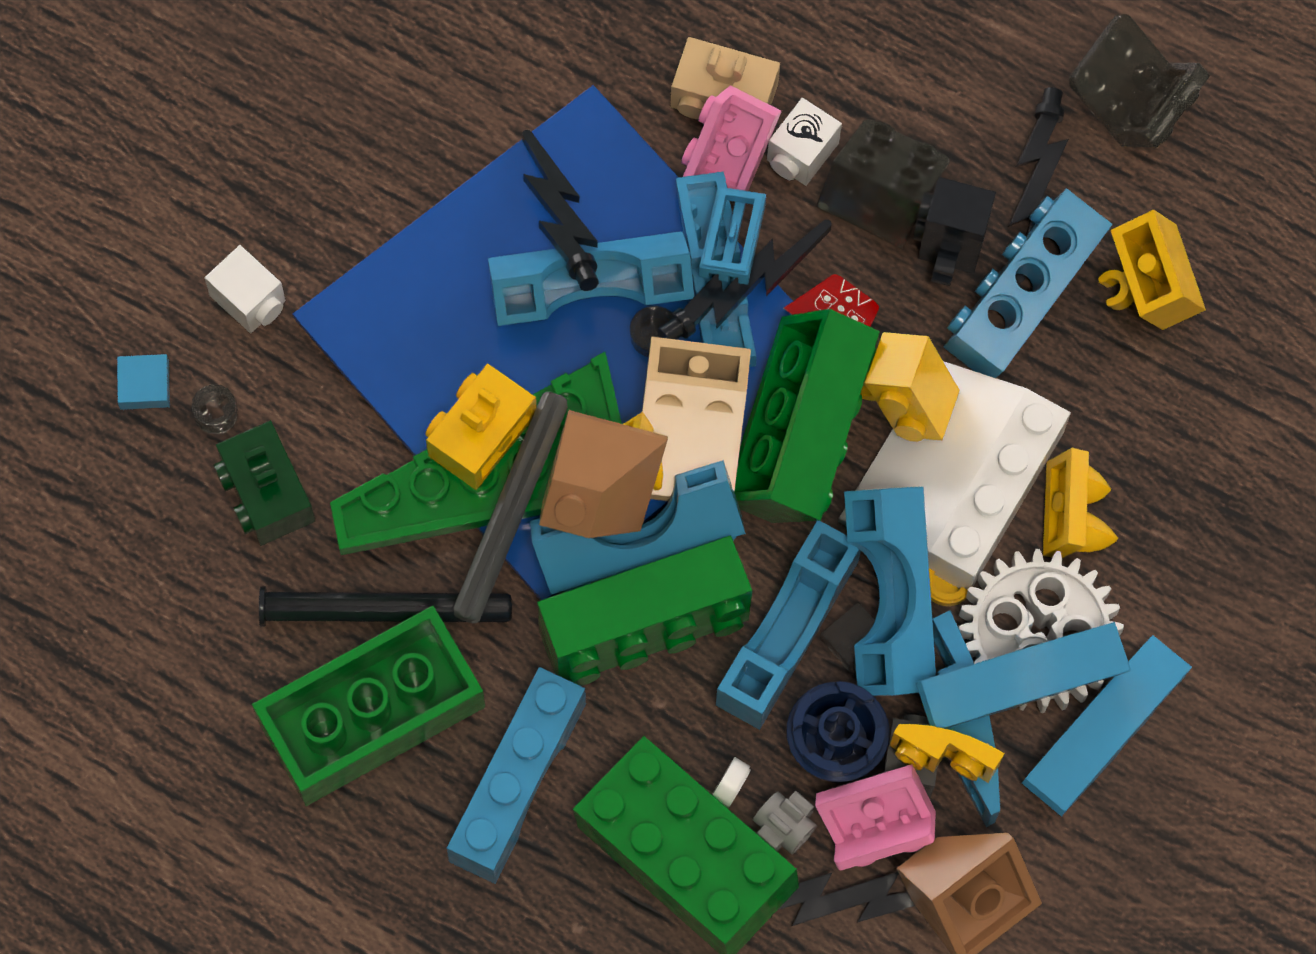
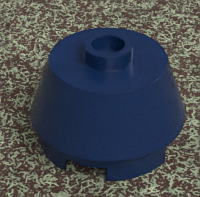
[787,681,890,782]

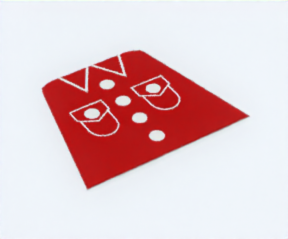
[783,274,879,327]

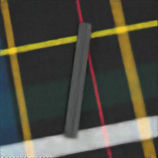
[453,391,568,624]

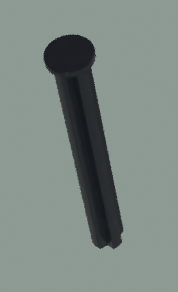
[259,586,512,627]

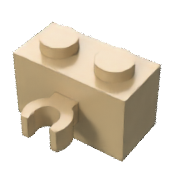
[671,37,780,119]

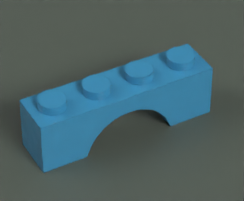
[488,231,694,326]
[530,460,746,595]
[844,487,936,696]
[716,521,861,730]
[447,667,586,884]

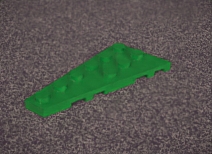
[330,352,622,555]

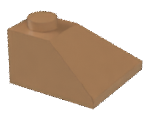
[539,410,668,538]
[897,833,1042,954]

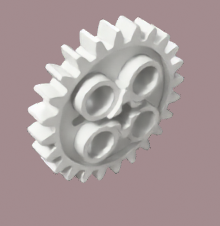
[959,549,1124,713]

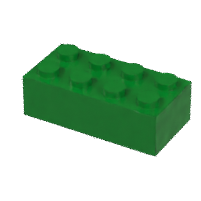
[734,309,880,523]
[537,535,753,686]
[252,606,485,806]
[573,736,799,954]

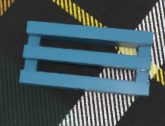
[699,186,766,285]

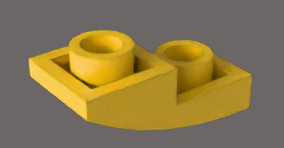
[889,724,1005,783]

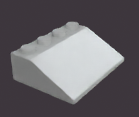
[838,361,1071,590]

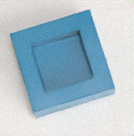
[117,354,170,410]

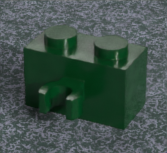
[213,420,316,546]

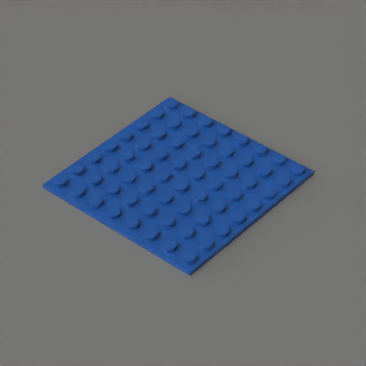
[292,85,793,601]

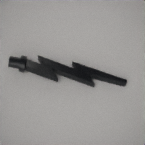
[1008,87,1069,285]
[522,130,599,291]
[657,220,832,340]
[771,872,915,926]

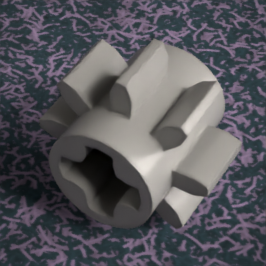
[753,791,817,855]

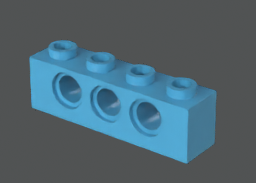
[944,188,1112,378]

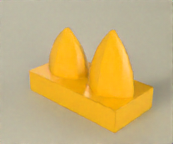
[1043,448,1118,558]

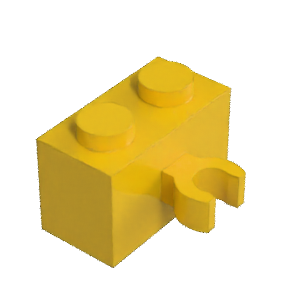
[1098,210,1206,330]
[861,332,960,442]
[425,363,537,490]

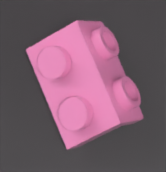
[681,85,782,191]
[815,764,936,870]

